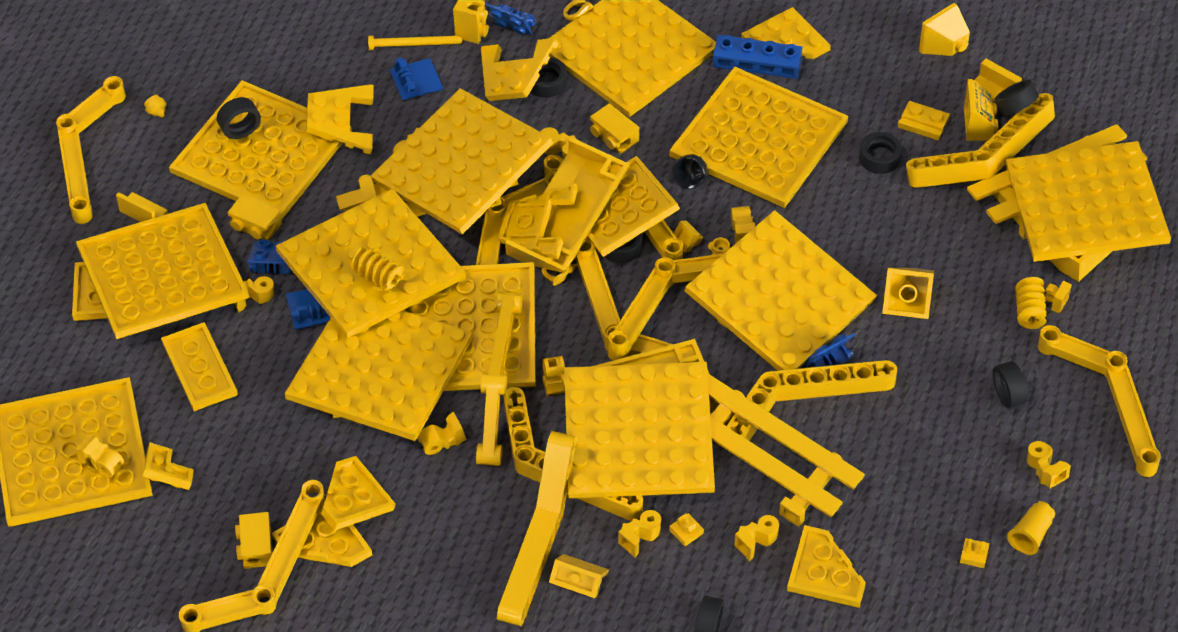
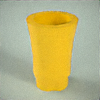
[1007,501,1055,555]

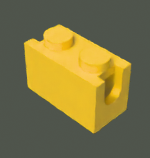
[453,0,489,44]
[590,103,639,154]
[228,194,282,240]
[235,512,273,569]

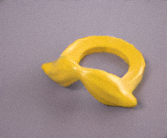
[563,0,593,21]
[541,263,577,286]

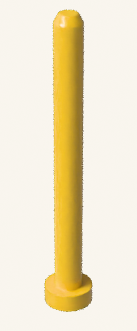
[368,35,462,51]

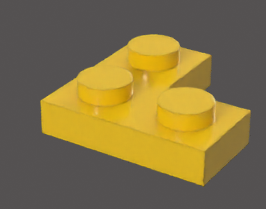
[143,442,194,490]

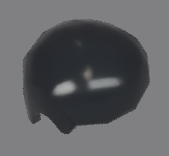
[672,154,708,189]

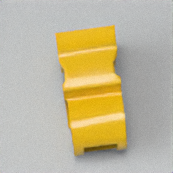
[540,127,576,159]
[731,206,755,244]
[234,276,275,313]
[542,356,565,396]
[417,412,467,455]
[76,434,124,477]
[1027,441,1071,489]
[618,510,661,558]
[734,515,779,561]

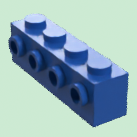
[713,35,802,79]

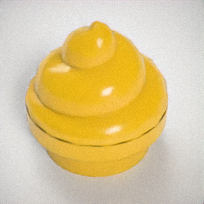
[144,95,166,117]

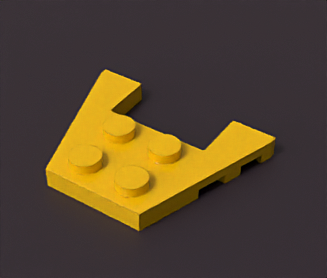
[481,38,558,101]
[306,85,374,155]
[499,183,578,259]

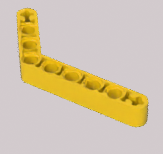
[906,93,1055,188]
[727,360,897,441]
[503,387,643,521]
[497,431,576,626]

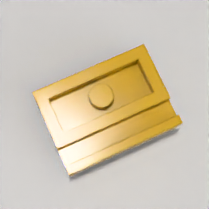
[898,101,950,141]

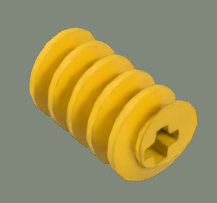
[351,247,404,290]
[1015,277,1047,329]

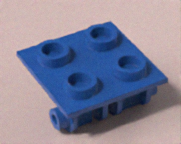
[486,3,536,35]
[389,58,443,100]
[247,240,293,274]
[286,289,331,330]
[804,333,856,368]

